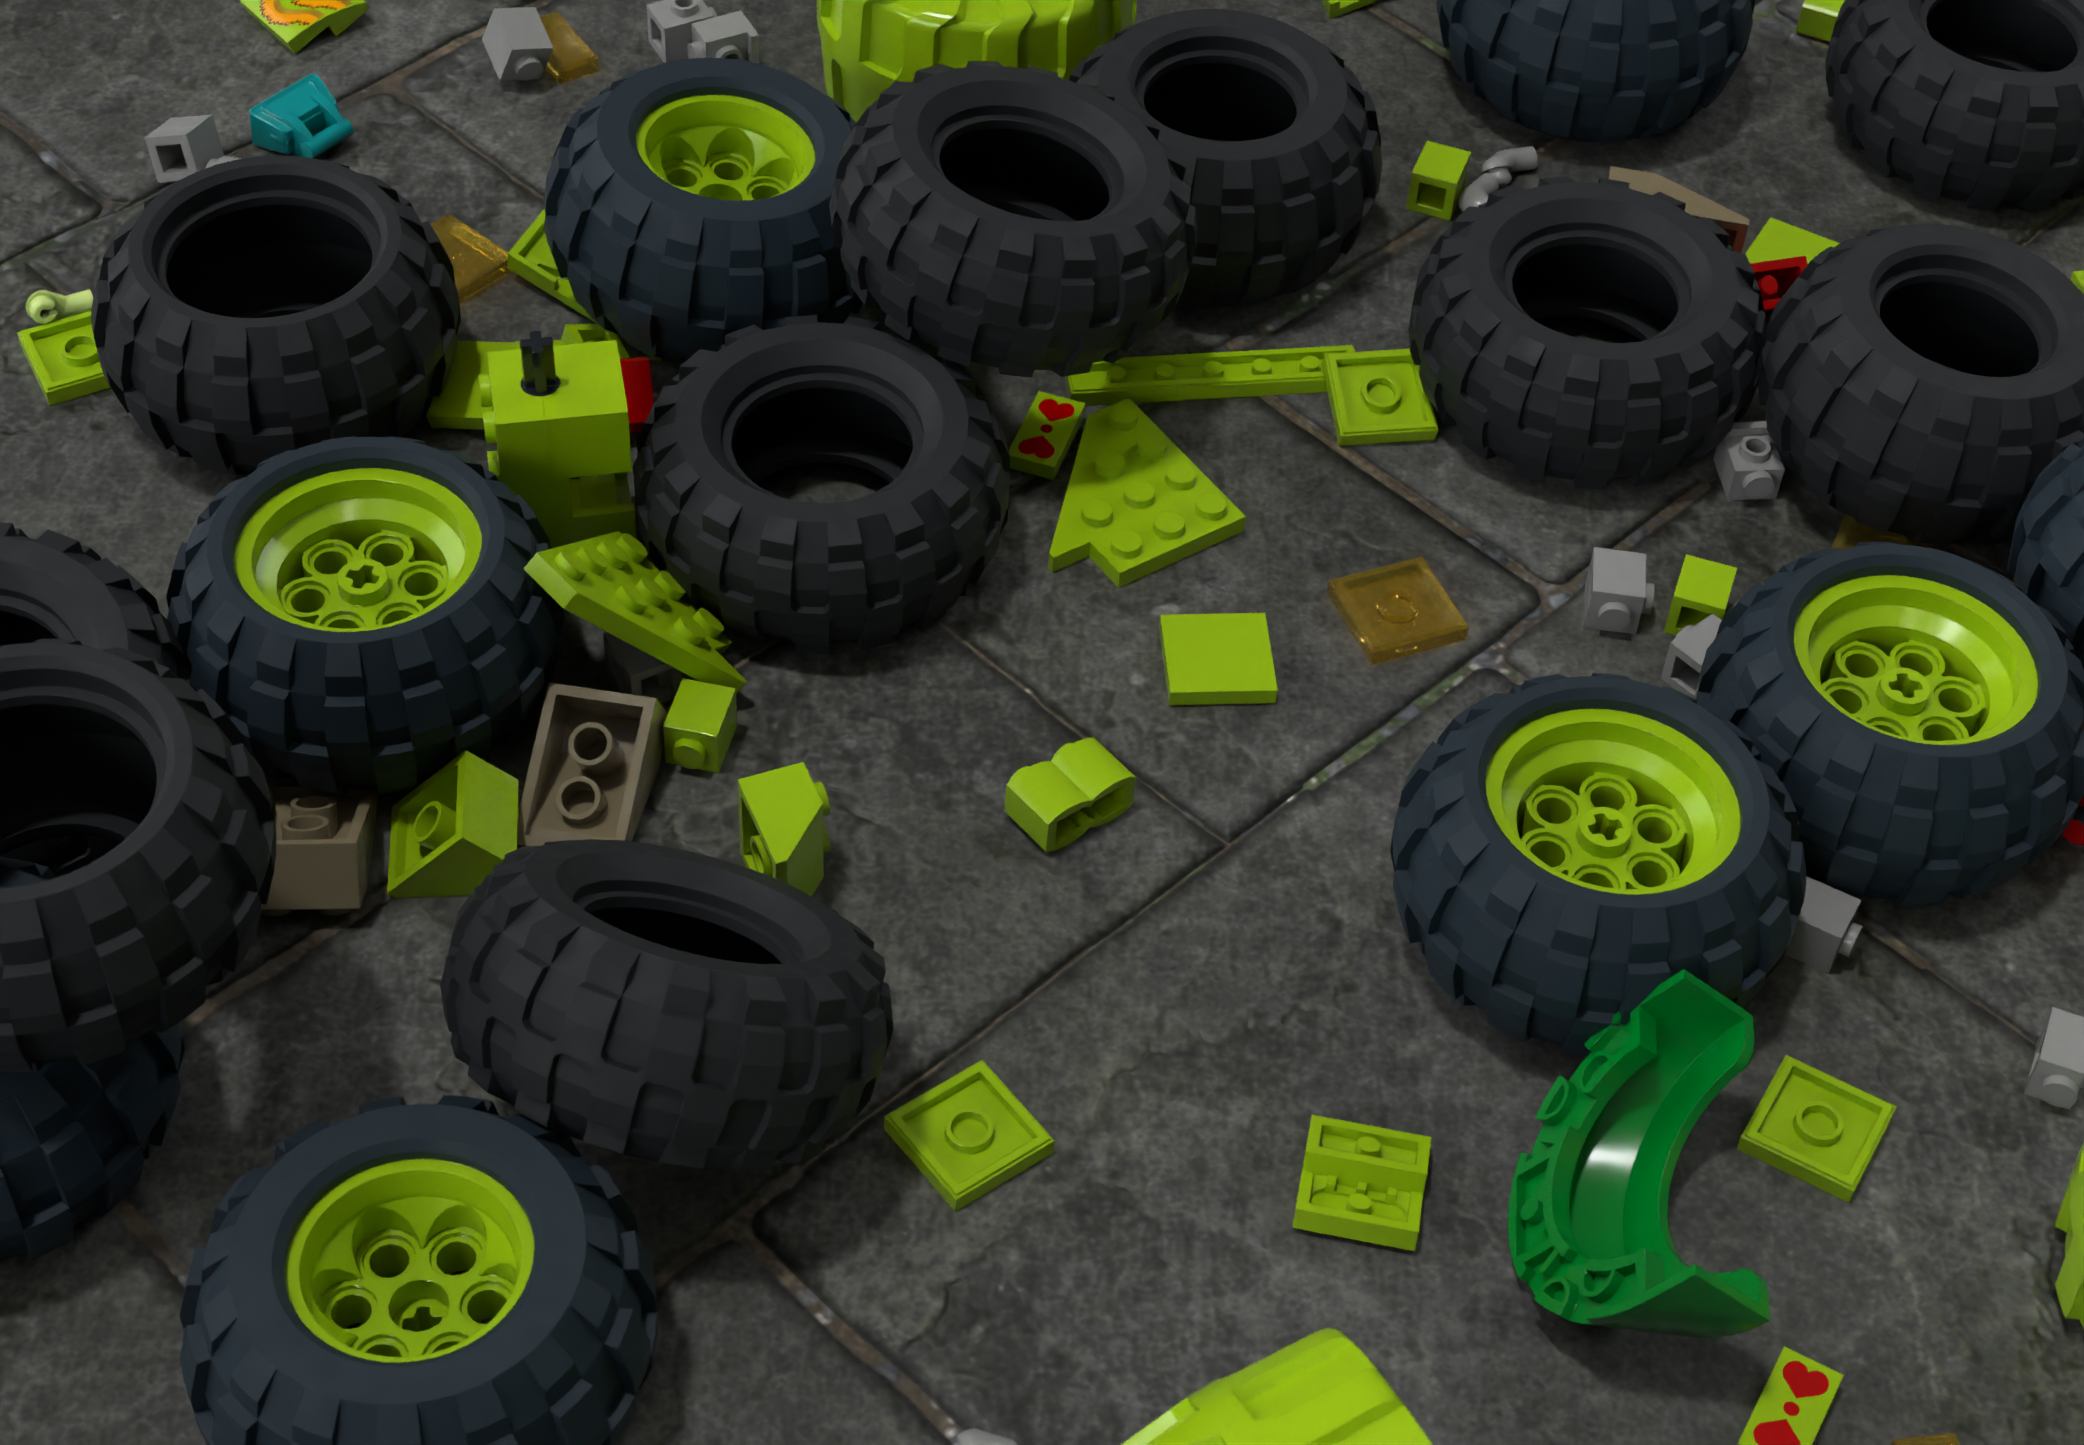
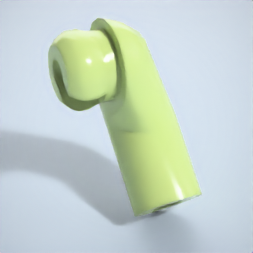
[25,289,93,324]

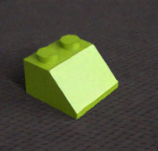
[387,750,519,898]
[738,762,830,897]

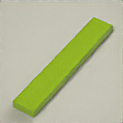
[1065,345,1355,406]

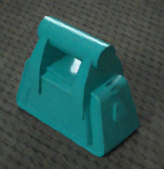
[249,73,354,158]

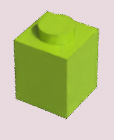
[1406,141,1471,221]
[1664,554,1737,636]
[663,678,737,773]

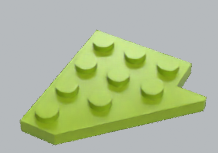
[1048,398,1246,588]
[523,531,748,694]

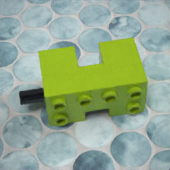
[478,331,637,549]

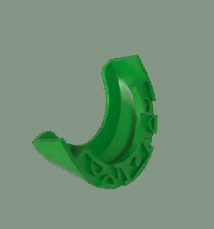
[1508,969,1770,1338]

